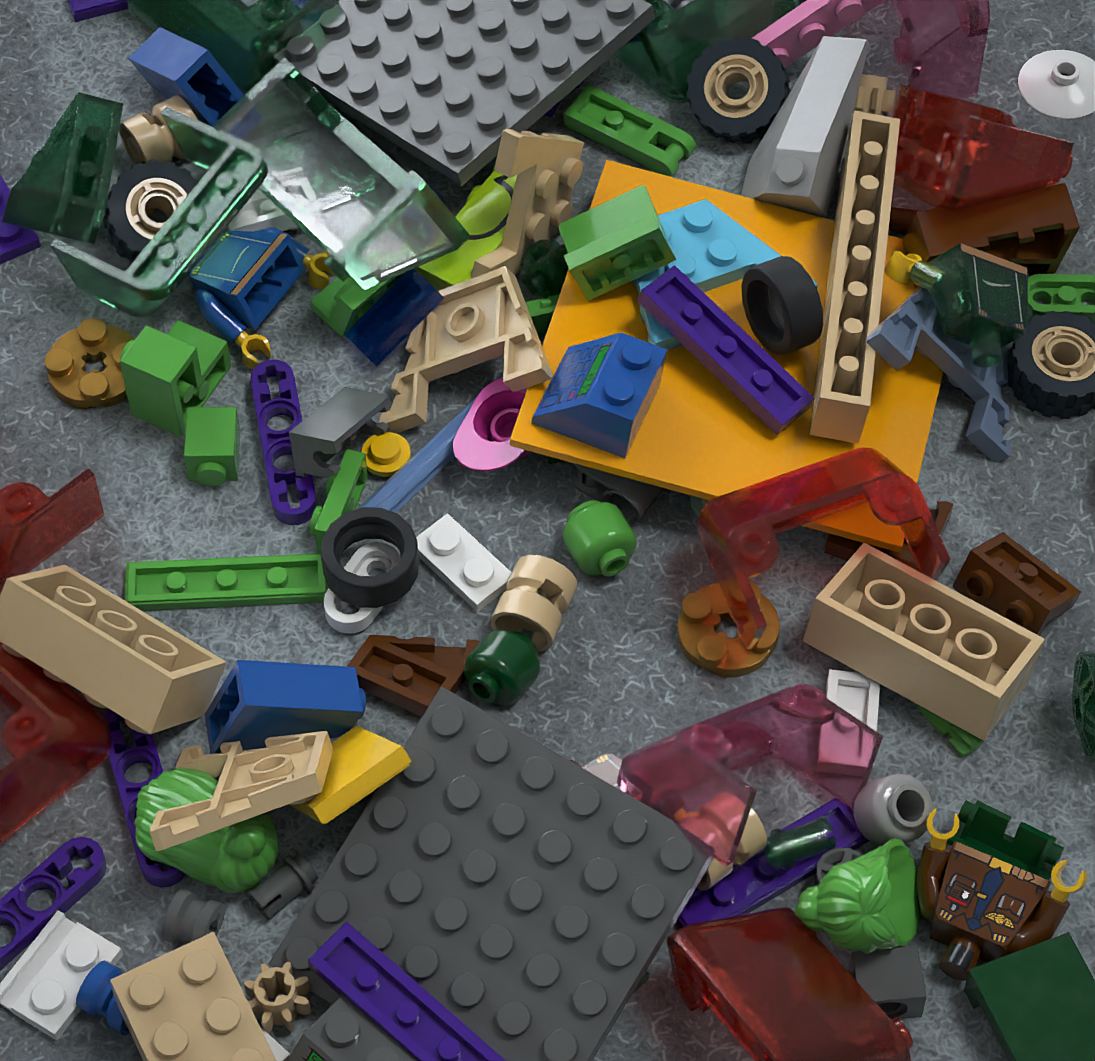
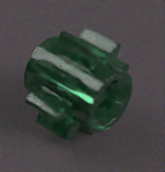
[520,238,569,299]

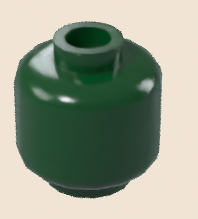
[464,630,540,706]

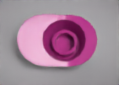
[453,378,531,472]

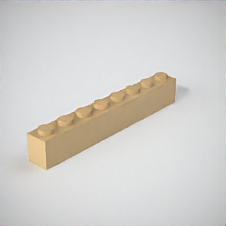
[809,111,900,444]

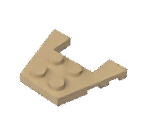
[471,129,584,279]
[379,266,552,433]
[149,731,333,851]

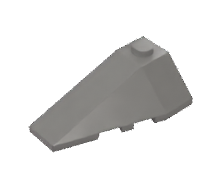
[741,36,869,217]

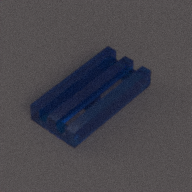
[345,266,444,367]

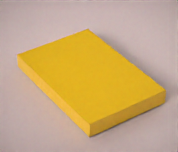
[288,725,412,824]

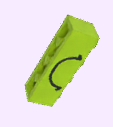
[413,163,517,296]

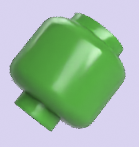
[563,500,637,576]

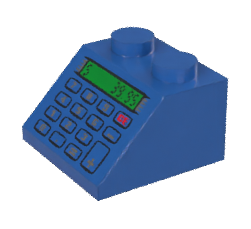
[532,332,667,458]

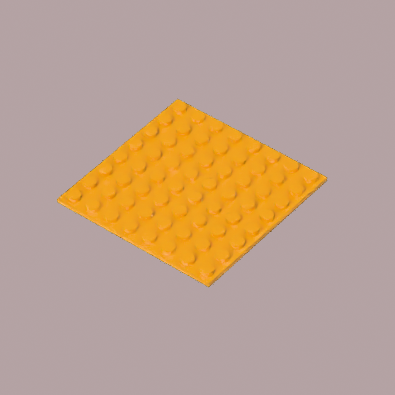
[509,160,943,553]

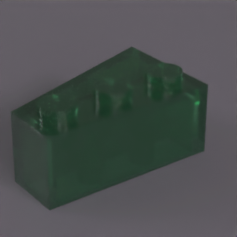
[2,92,124,244]

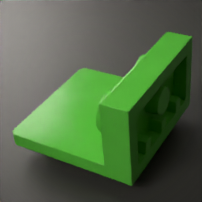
[558,185,676,301]

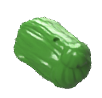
[134,768,279,893]
[794,838,921,954]

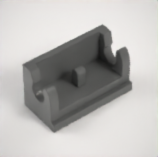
[289,387,391,478]

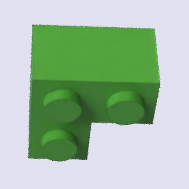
[119,320,231,437]

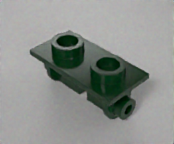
[947,800,1064,880]

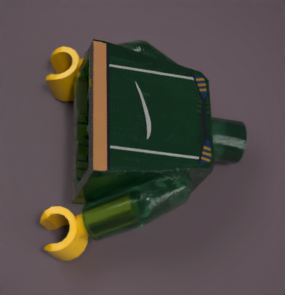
[884,243,1033,367]

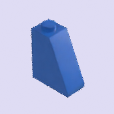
[128,27,260,146]
[204,660,366,754]

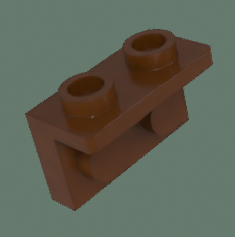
[953,532,1081,636]

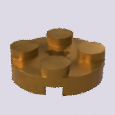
[44,318,135,409]
[677,580,780,677]

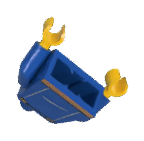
[186,227,337,369]

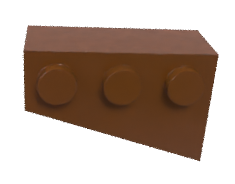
[902,183,1080,288]

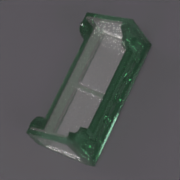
[204,58,471,290]

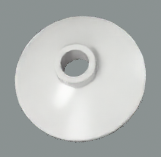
[1018,50,1095,119]

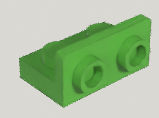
[310,243,418,337]

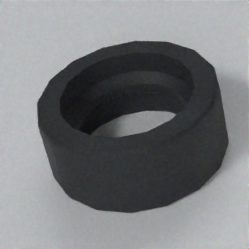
[741,256,824,355]
[321,507,419,608]

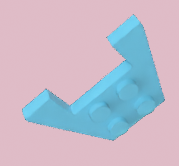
[632,199,818,350]

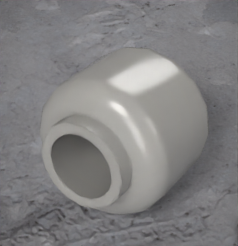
[854,773,933,846]

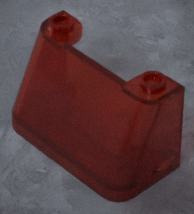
[892,84,1074,211]
[667,906,913,1061]

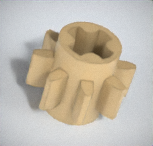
[853,74,896,116]
[244,962,311,1033]

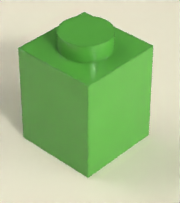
[184,407,241,486]

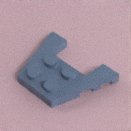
[866,269,1011,462]

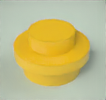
[361,432,411,477]

